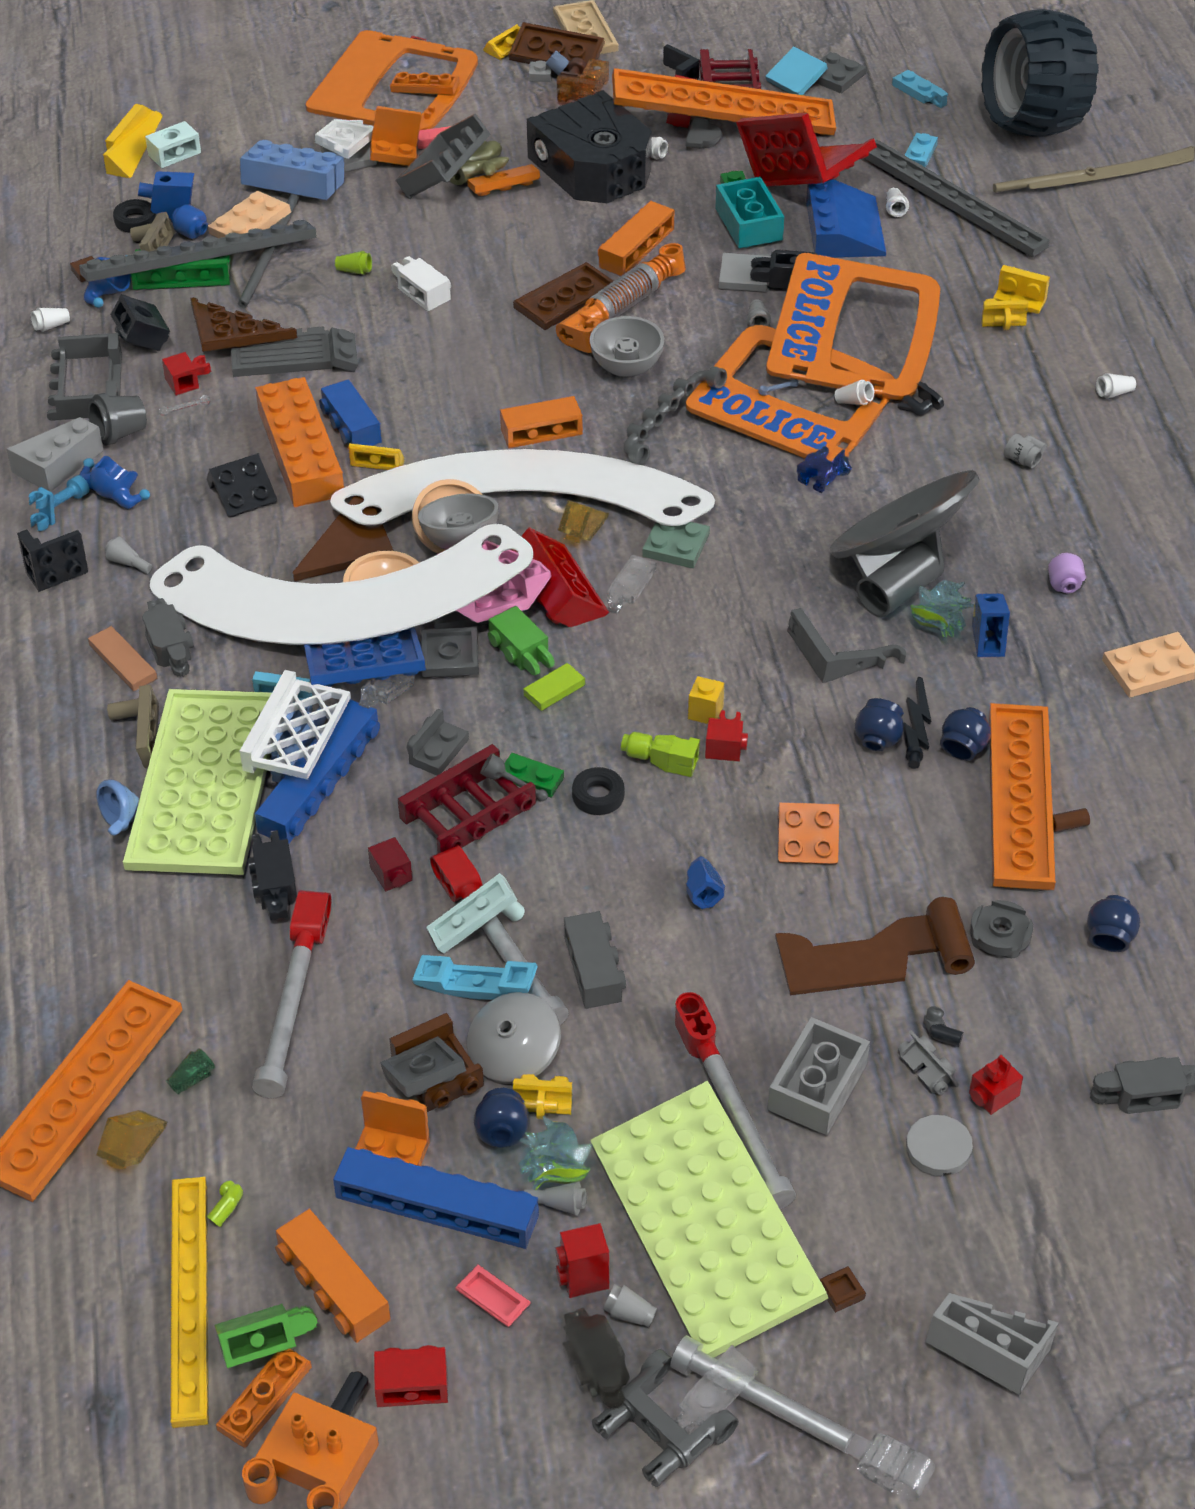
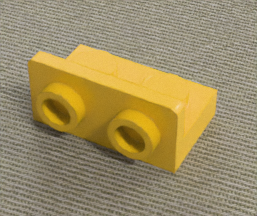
[993,265,1050,314]

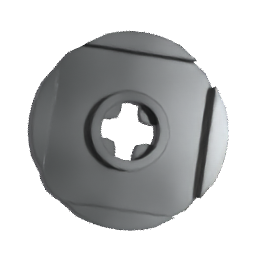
[970,900,1033,959]

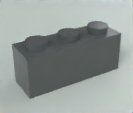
[564,911,626,1009]

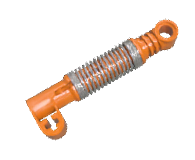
[556,243,686,353]

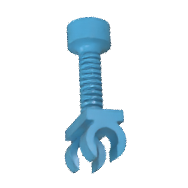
[29,475,89,531]

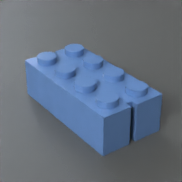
[240,140,344,200]

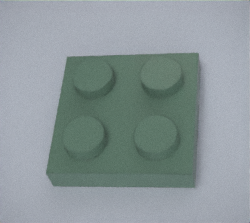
[642,522,710,569]

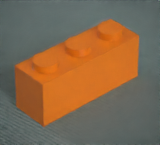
[500,396,583,449]

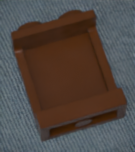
[389,1013,484,1112]

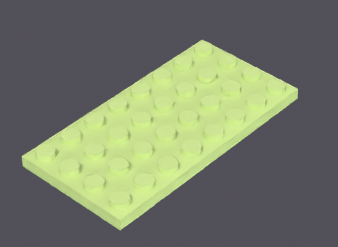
[123,689,272,875]
[590,1081,829,1358]

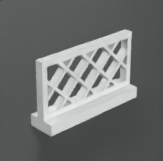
[240,670,351,780]

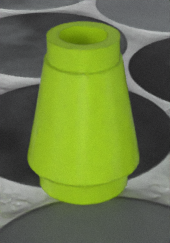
[335,251,372,275]

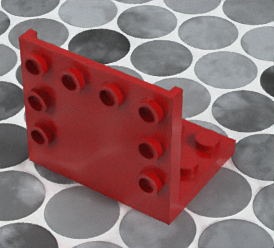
[736,113,877,186]

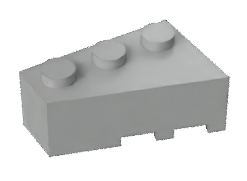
[7,417,104,492]
[926,1293,1059,1395]

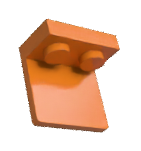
[370,106,422,166]
[778,802,839,864]
[355,1091,430,1166]

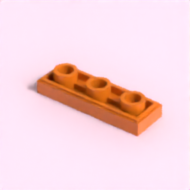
[390,72,460,95]
[467,164,541,196]
[216,1349,312,1448]

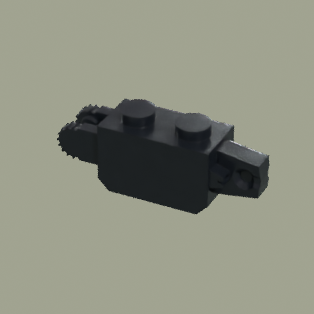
[750,250,818,289]

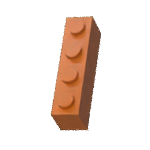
[598,201,675,276]
[275,1208,391,1343]

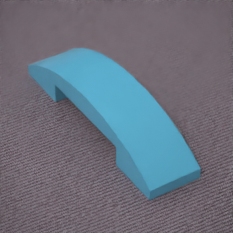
[412,955,538,1000]

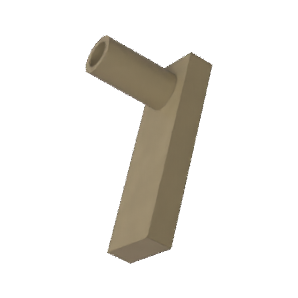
[130,212,175,252]
[107,684,159,768]

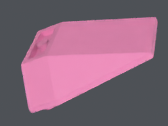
[437,540,551,623]

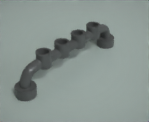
[624,366,727,465]

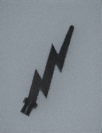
[903,677,931,769]

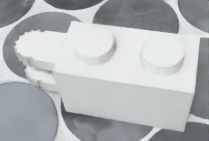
[391,256,451,311]

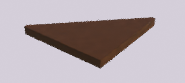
[190,297,297,352]
[293,496,394,581]

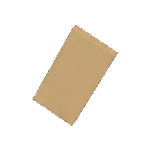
[553,0,618,54]

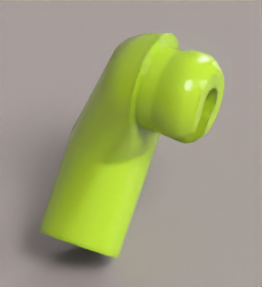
[207,1180,243,1227]

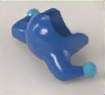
[84,255,131,308]
[79,456,150,509]

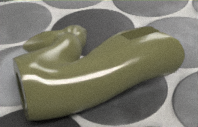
[445,141,509,185]

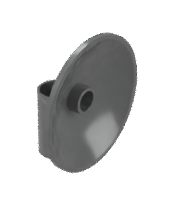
[830,470,980,617]

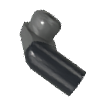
[924,1006,964,1047]

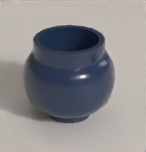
[855,698,904,751]
[940,707,991,761]
[1087,895,1140,952]
[474,1087,530,1148]

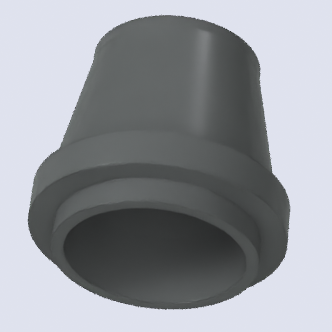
[88,393,147,445]

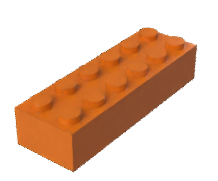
[255,377,344,507]

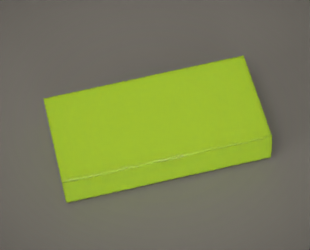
[523,663,585,711]

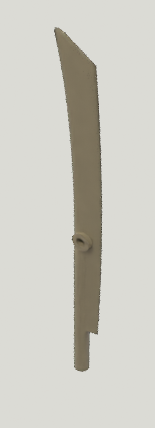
[993,146,1195,193]

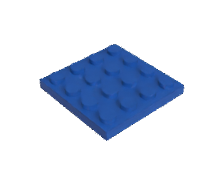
[304,627,426,687]

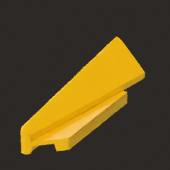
[103,104,162,178]

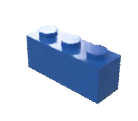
[319,379,382,446]

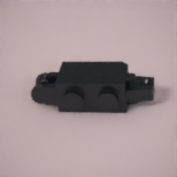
[248,830,297,920]

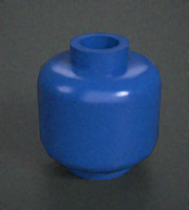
[171,204,208,239]

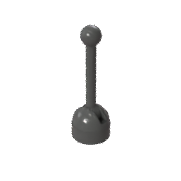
[480,753,548,801]

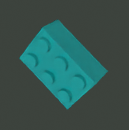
[715,177,785,248]

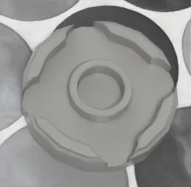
[906,1115,973,1176]

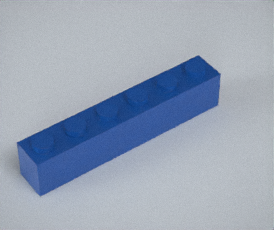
[255,699,380,843]
[333,1147,539,1249]

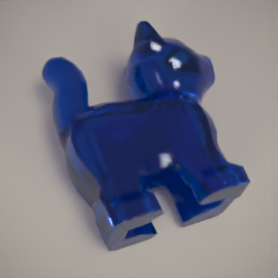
[796,446,852,493]

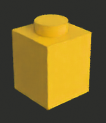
[688,676,725,724]

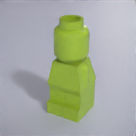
[621,731,700,777]

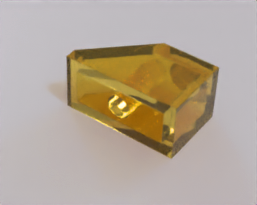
[558,500,609,543]
[96,1110,167,1169]

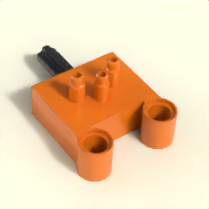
[242,1371,379,1509]

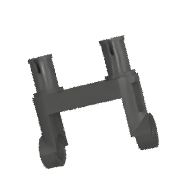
[592,1349,739,1487]

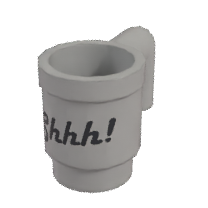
[1004,434,1047,469]

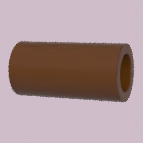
[1053,808,1090,832]

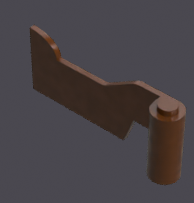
[775,897,975,996]

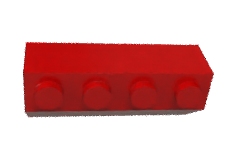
[510,527,609,628]

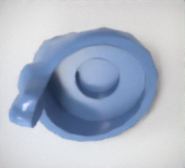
[96,780,139,836]

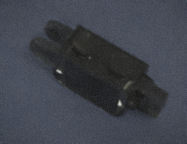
[562,1308,630,1409]

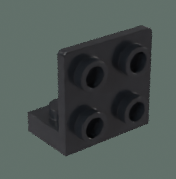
[206,453,277,517]
[17,529,88,592]

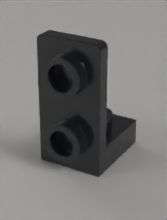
[663,44,700,80]

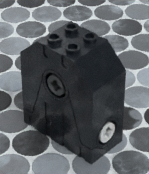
[527,90,652,204]

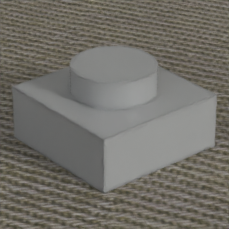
[529,61,552,82]

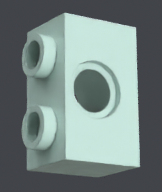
[145,121,201,168]

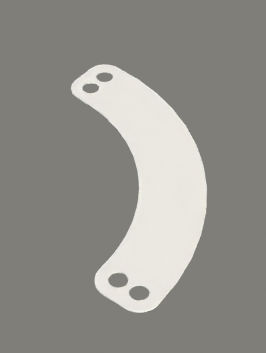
[330,449,715,526]
[150,524,533,645]

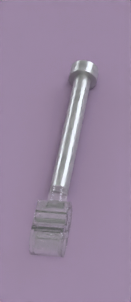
[670,1335,935,1502]

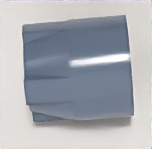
[545,50,570,75]

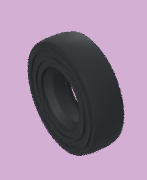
[113,199,156,233]
[572,767,625,815]

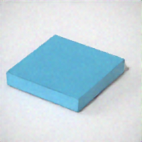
[765,46,828,95]

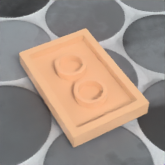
[208,191,291,238]
[1102,632,1195,698]

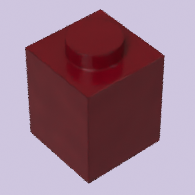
[368,837,412,892]

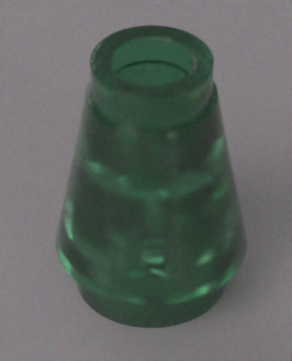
[166,1048,216,1095]

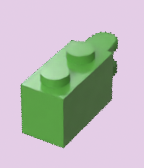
[488,606,555,676]
[214,1304,318,1368]

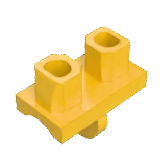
[981,298,1029,330]
[513,1074,572,1120]

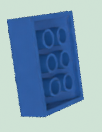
[806,179,886,258]

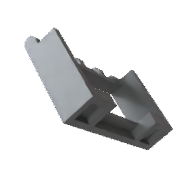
[47,333,122,421]

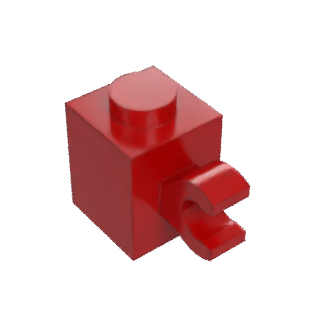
[162,352,211,396]
[705,710,748,762]
[969,1055,1023,1115]

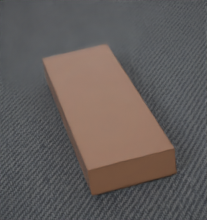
[88,626,158,691]

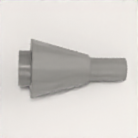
[105,536,152,574]
[524,1181,587,1215]

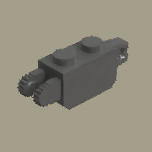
[142,598,194,677]
[1090,1057,1195,1114]

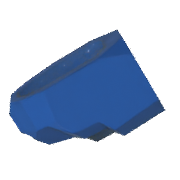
[686,856,725,909]

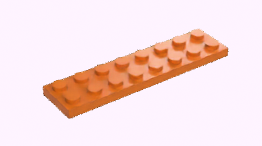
[989,703,1056,890]
[0,980,183,1202]

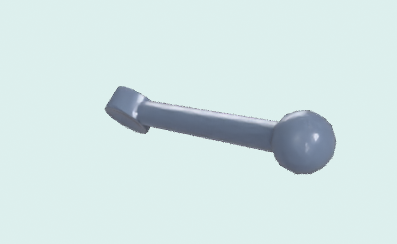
[758,379,799,396]

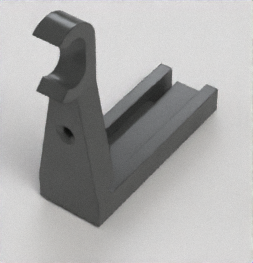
[787,608,906,683]

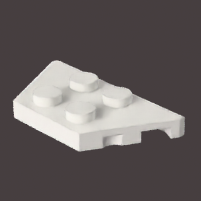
[315,119,373,159]

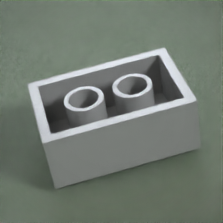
[768,1017,870,1135]

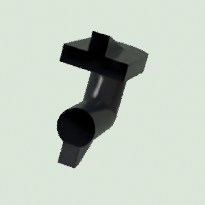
[897,381,944,416]

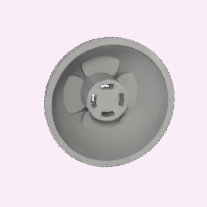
[590,316,664,377]
[418,494,499,550]

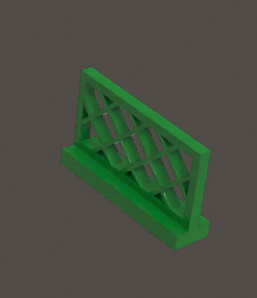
[131,249,231,290]

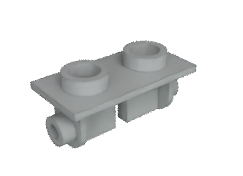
[898,1030,959,1095]

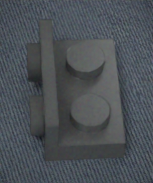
[407,709,469,776]

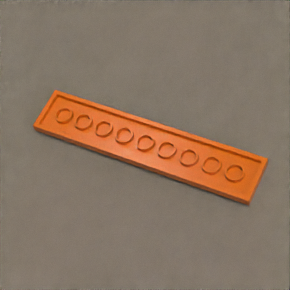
[612,68,836,136]

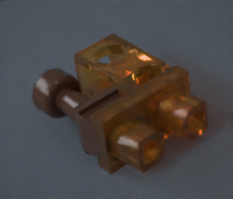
[557,57,609,103]

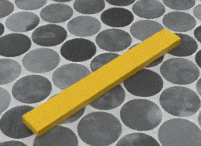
[171,1177,208,1428]

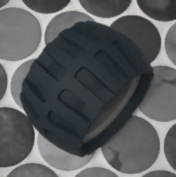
[981,9,1099,137]

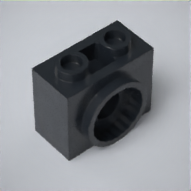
[110,294,170,351]

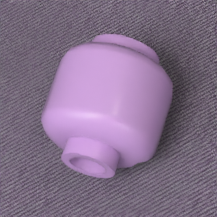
[1048,553,1086,593]

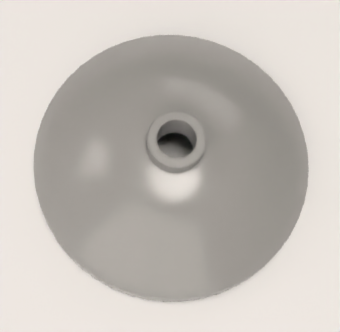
[467,992,561,1084]

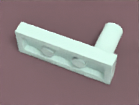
[427,873,525,954]

